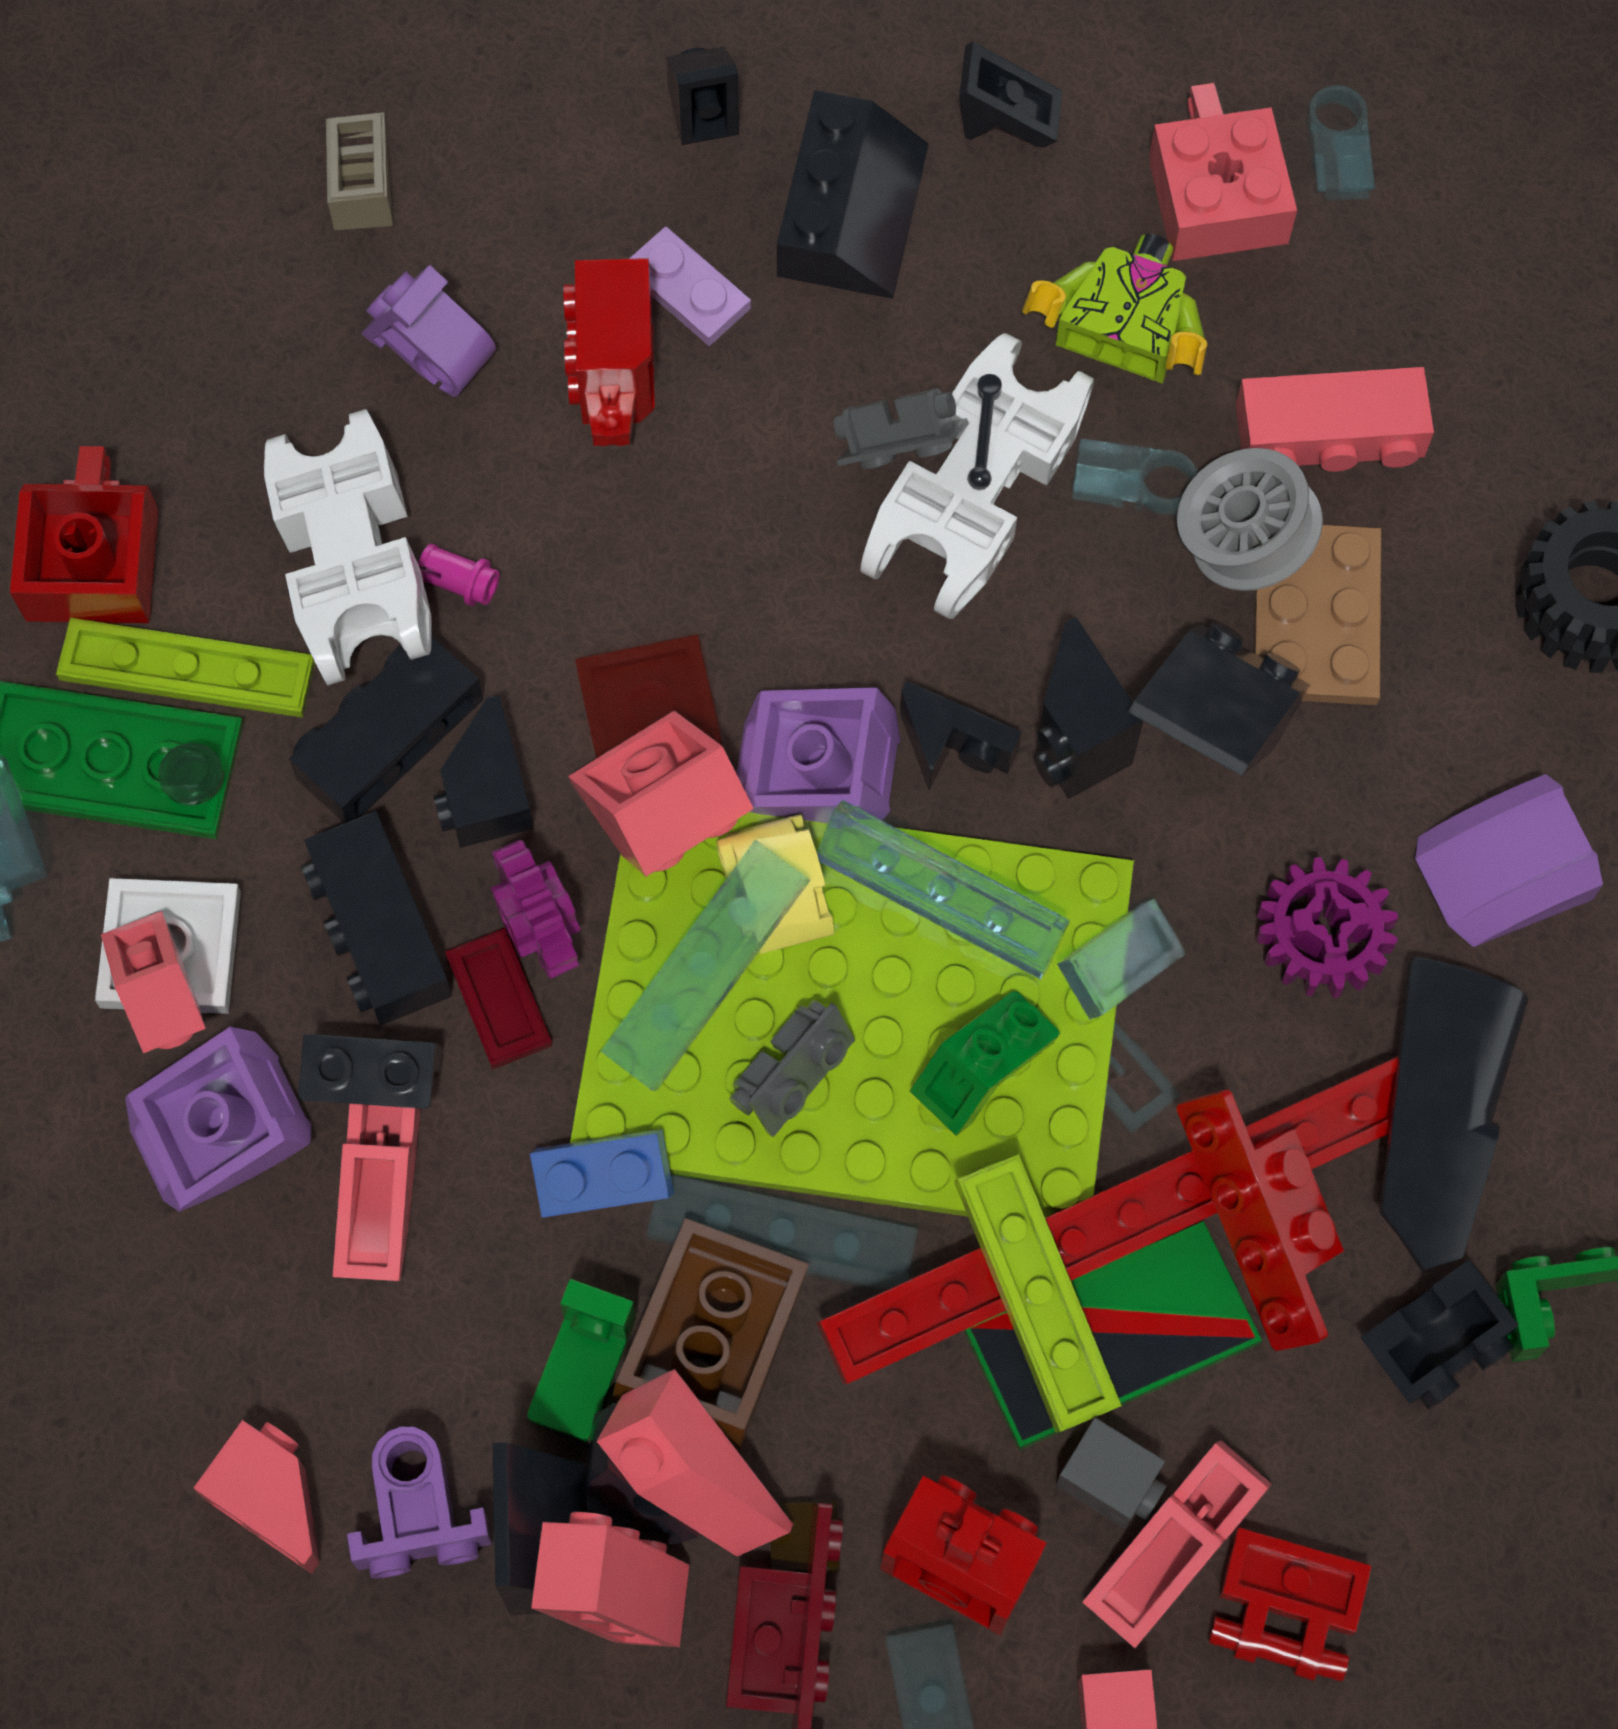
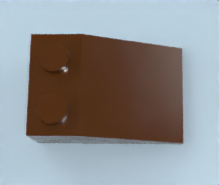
[611,1218,809,1453]

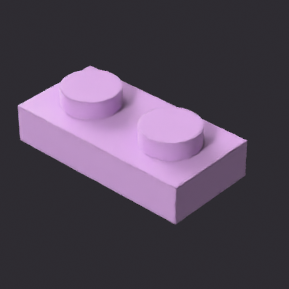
[629,226,751,346]

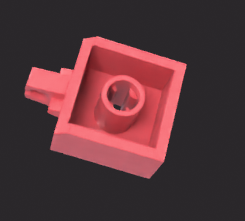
[1149,83,1297,261]

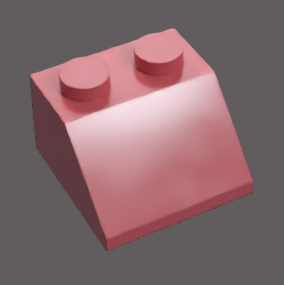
[568,711,754,877]

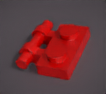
[1208,1528,1372,1682]

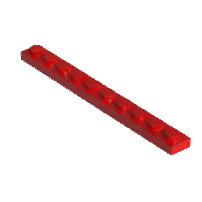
[816,1056,1398,1384]

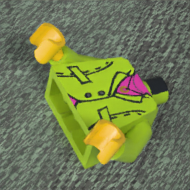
[1022,234,1207,384]

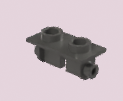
[834,388,968,469]
[729,1000,855,1137]

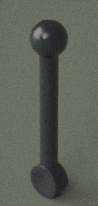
[967,374,1002,491]

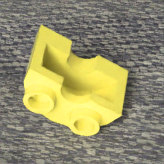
[716,814,834,954]

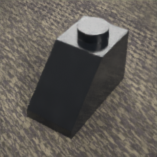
[666,46,739,145]
[433,695,534,848]

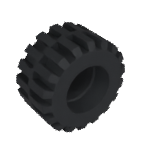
[1515,500,1618,673]

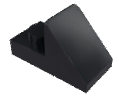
[959,41,1063,148]
[900,681,1022,791]

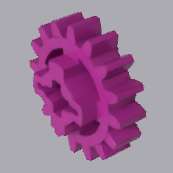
[490,840,581,979]
[1256,857,1398,998]

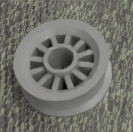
[1177,448,1323,591]

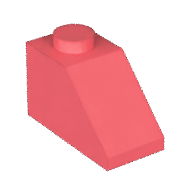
[101,911,206,1053]
[194,1420,320,1574]

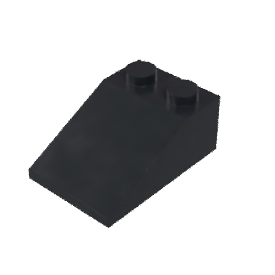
[1128,622,1310,776]
[492,1442,588,1615]

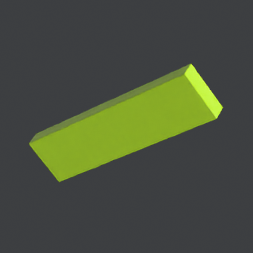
[56,618,315,718]
[954,1154,1121,1432]

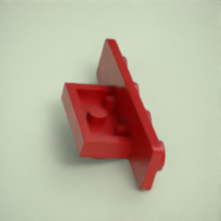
[1176,1089,1344,1351]

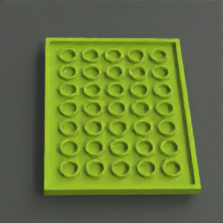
[570,812,1134,1218]

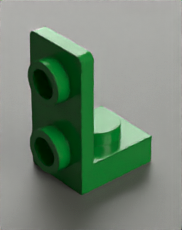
[910,991,1060,1136]
[1495,1247,1618,1362]
[527,1279,636,1442]

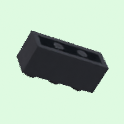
[289,636,483,823]
[300,811,452,1026]

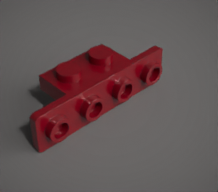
[725,1503,843,1729]

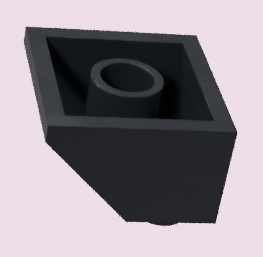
[1033,617,1143,799]

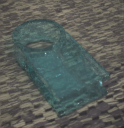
[1306,85,1375,200]
[1072,439,1198,515]

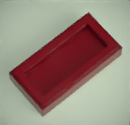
[445,928,552,1070]

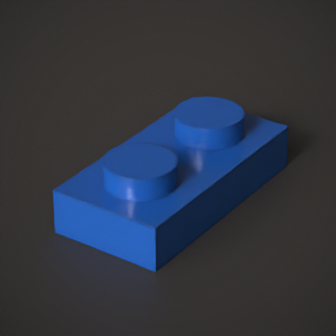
[530,1129,674,1217]

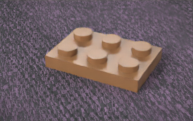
[1253,525,1381,705]

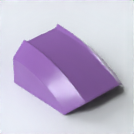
[736,688,901,825]
[1415,774,1603,947]
[125,1027,312,1212]

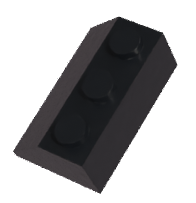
[777,90,929,299]

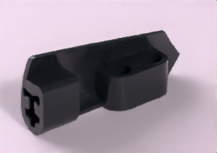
[1379,957,1529,1271]

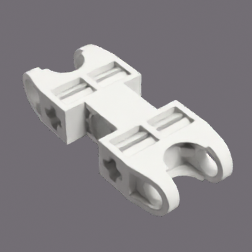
[860,333,1094,619]
[264,409,431,686]

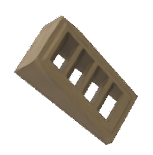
[326,112,393,230]

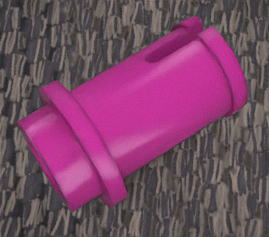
[418,543,500,607]

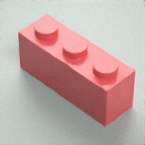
[1235,367,1434,472]
[531,1512,690,1647]

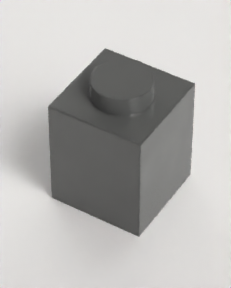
[1056,1418,1167,1529]

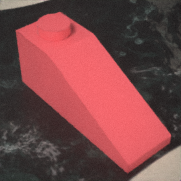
[597,1369,793,1557]

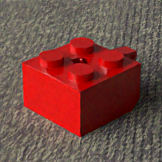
[563,258,655,447]
[10,446,159,624]
[880,1475,1047,1636]

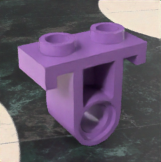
[361,265,496,397]
[347,1427,492,1578]

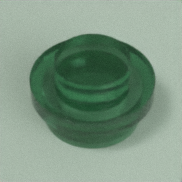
[159,743,224,806]

